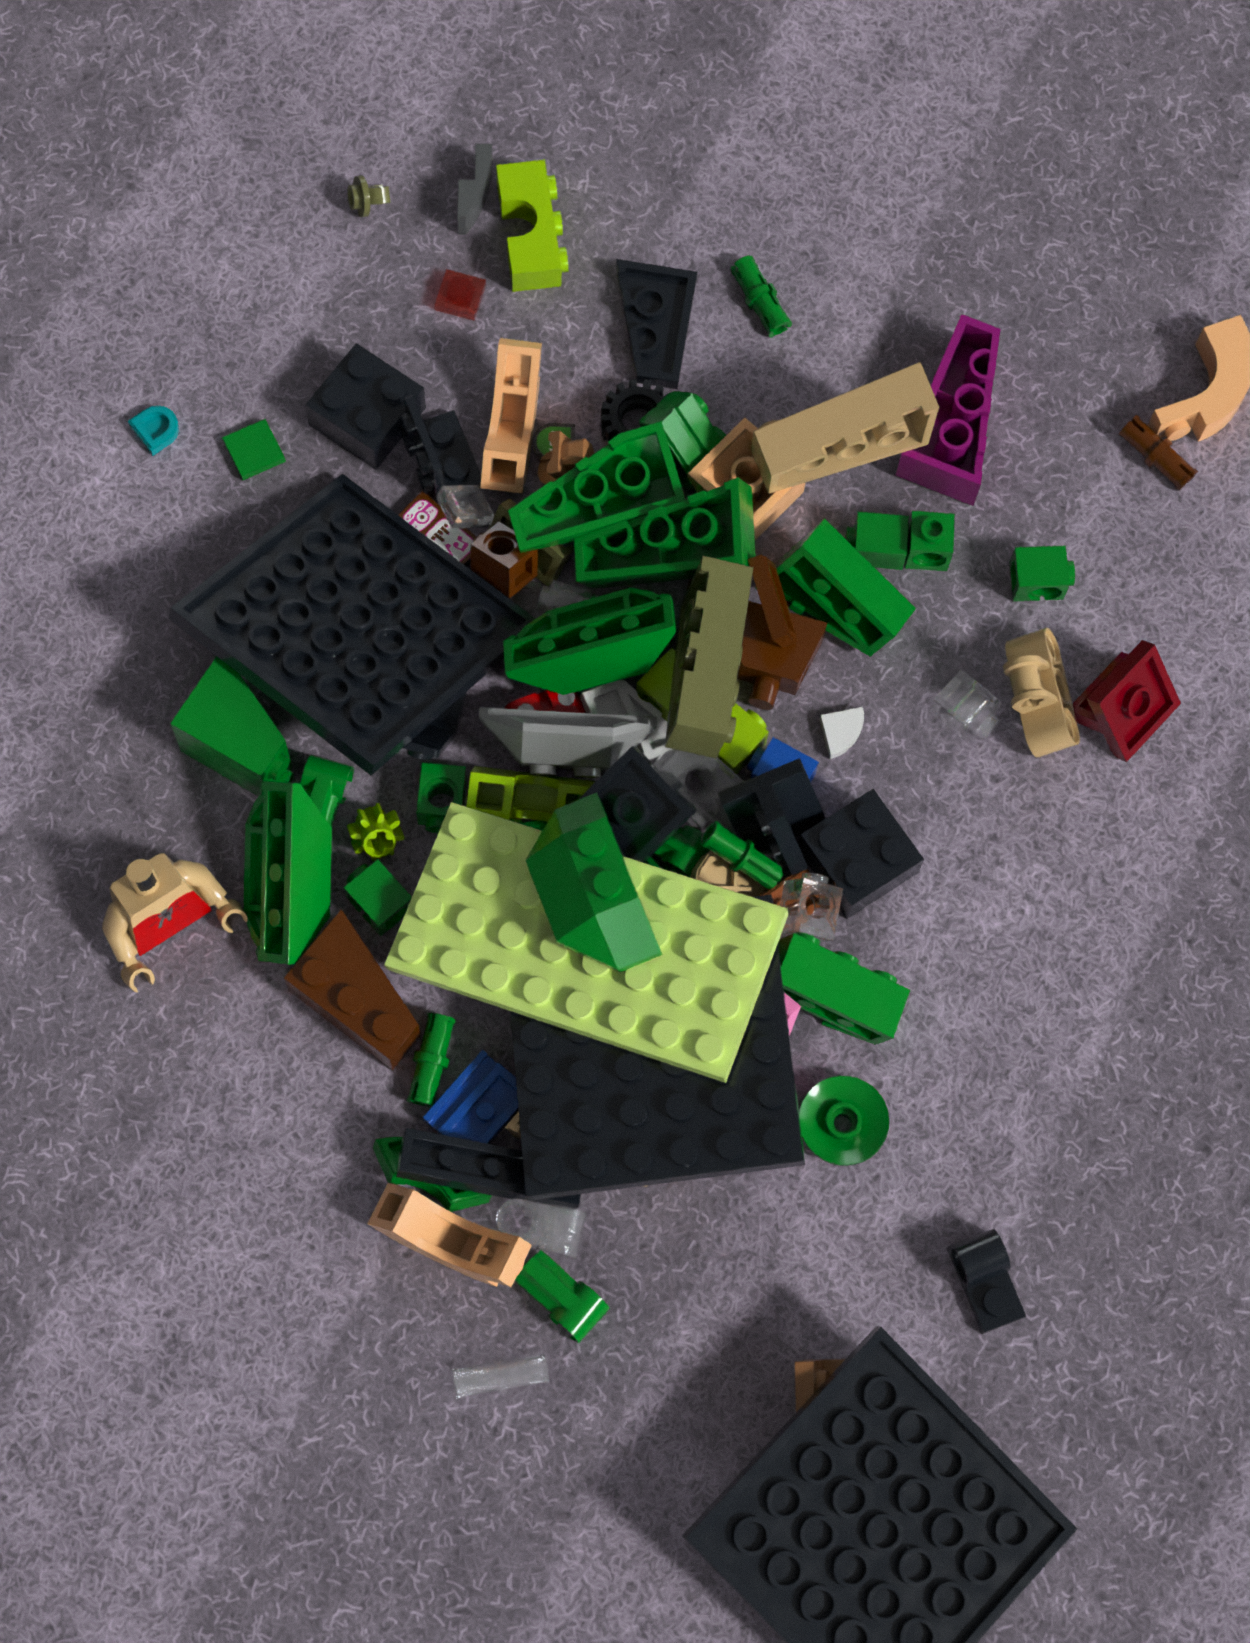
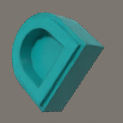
[128,405,179,456]

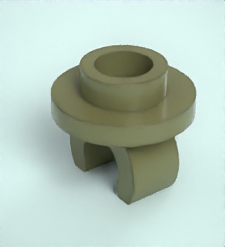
[347,175,390,217]

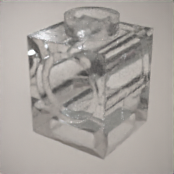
[929,669,1001,745]
[780,873,843,942]

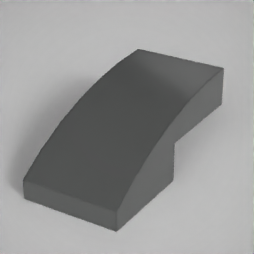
[457,144,493,235]

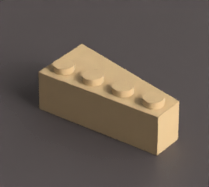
[751,362,939,494]

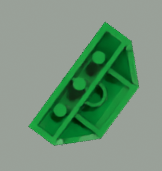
[503,588,676,695]
[243,781,332,965]
[525,792,662,972]

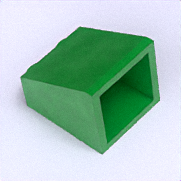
[170,656,294,796]

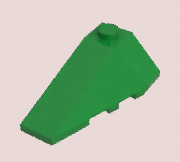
[508,421,686,553]

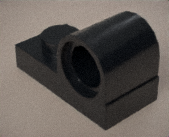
[946,1229,1026,1334]

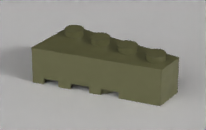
[665,556,754,759]

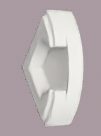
[820,707,864,759]

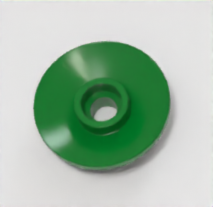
[799,1076,890,1166]

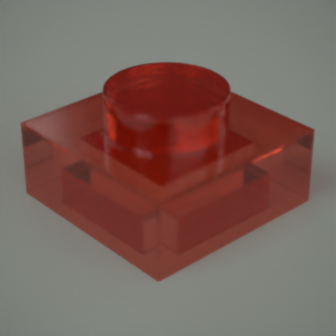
[435,269,486,321]

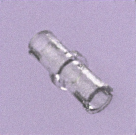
[452,1352,549,1399]

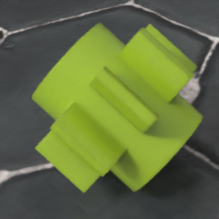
[347,803,405,861]

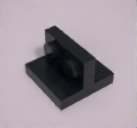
[578,746,697,863]
[718,758,826,875]

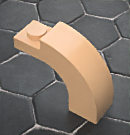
[1148,315,1250,442]
[480,338,542,494]
[367,1183,532,1287]

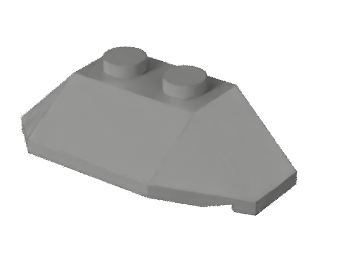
[479,707,657,778]

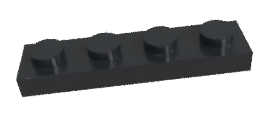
[396,1128,581,1211]

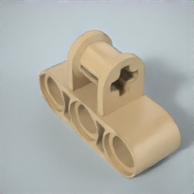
[1003,628,1080,758]

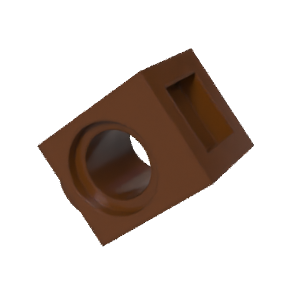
[470,521,538,599]

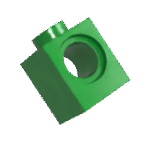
[905,511,955,571]
[1009,546,1075,602]
[416,763,467,834]
[344,860,412,937]

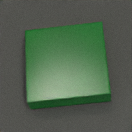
[222,419,286,480]

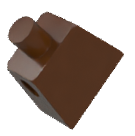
[738,601,827,710]

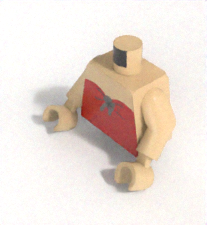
[102,853,247,993]

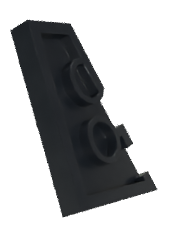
[616,259,697,389]

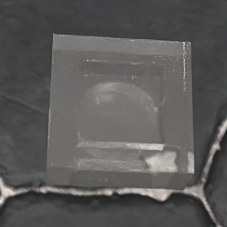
[436,485,495,529]

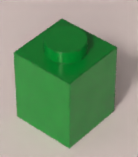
[845,512,909,570]

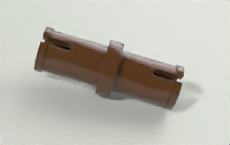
[1118,415,1198,491]

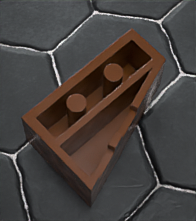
[284,909,421,1071]

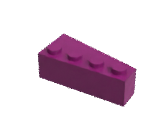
[895,314,1000,506]

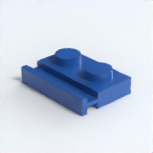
[423,1050,519,1144]

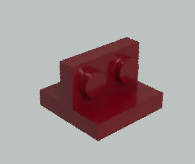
[1072,640,1181,762]

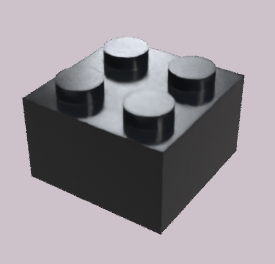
[305,343,426,470]
[798,789,924,919]

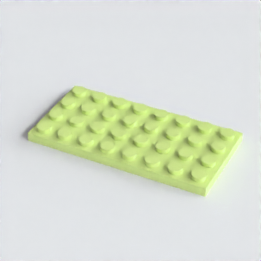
[384,802,789,1083]

